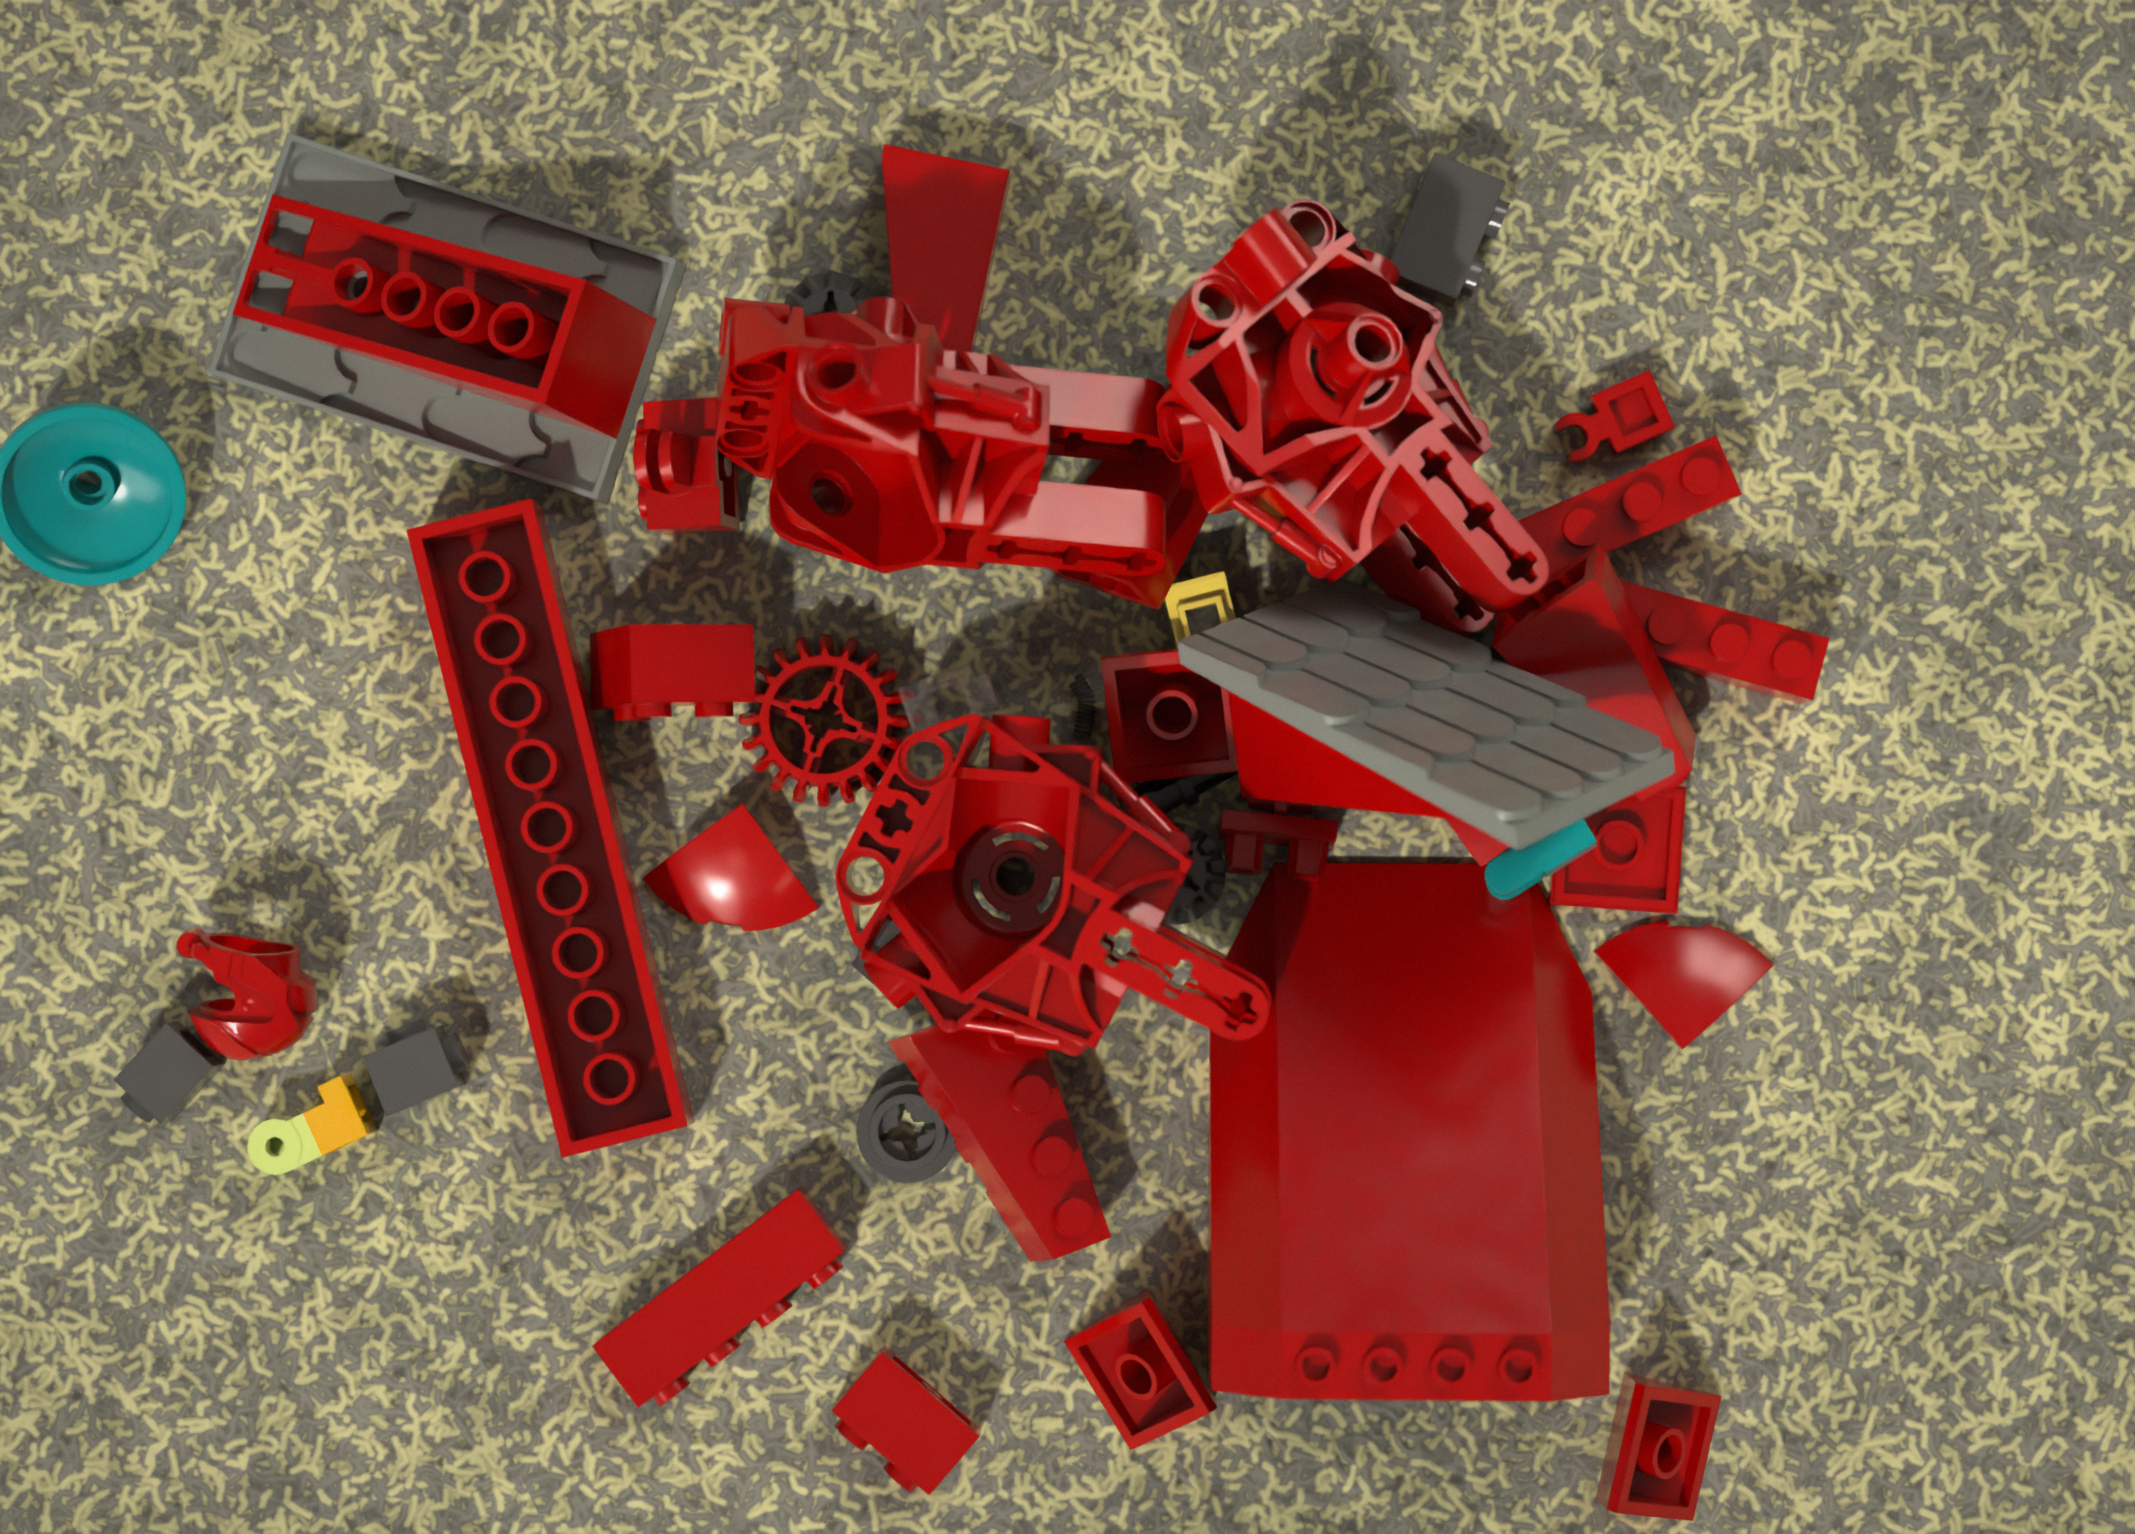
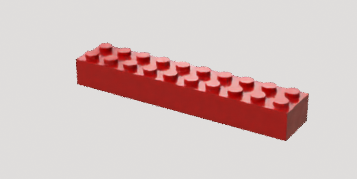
[406,498,695,1158]

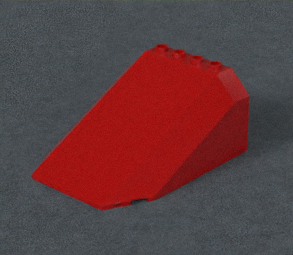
[1206,862,1610,1402]

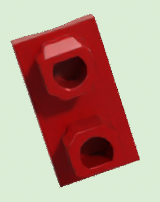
[1218,798,1338,882]

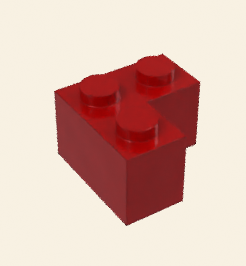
[590,624,755,722]

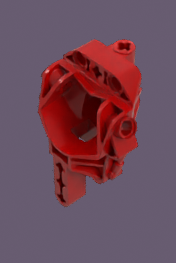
[1156,199,1549,639]
[714,297,1166,576]
[835,713,1272,1056]

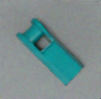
[1485,819,1597,900]

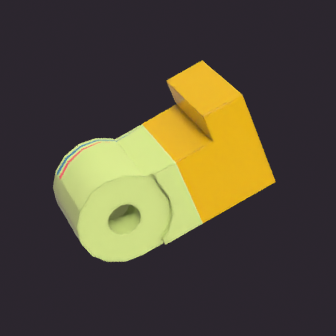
[247,1073,378,1175]

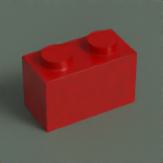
[831,1346,981,1495]

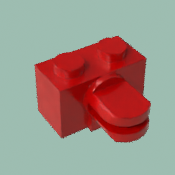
[633,397,740,534]

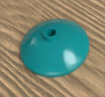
[0,402,186,586]

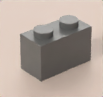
[1390,152,1510,308]

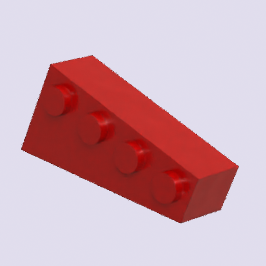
[887,1008,1111,1262]

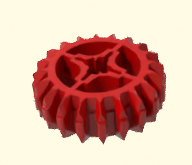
[739,634,912,807]

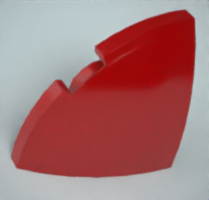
[642,803,820,931]
[1593,921,1774,1049]

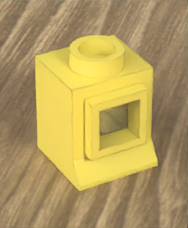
[1164,571,1236,649]

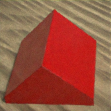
[1100,648,1238,783]
[1064,1288,1218,1450]
[1596,1373,1722,1521]

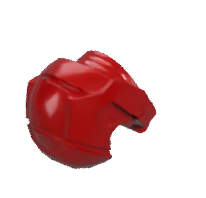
[176,927,317,1061]

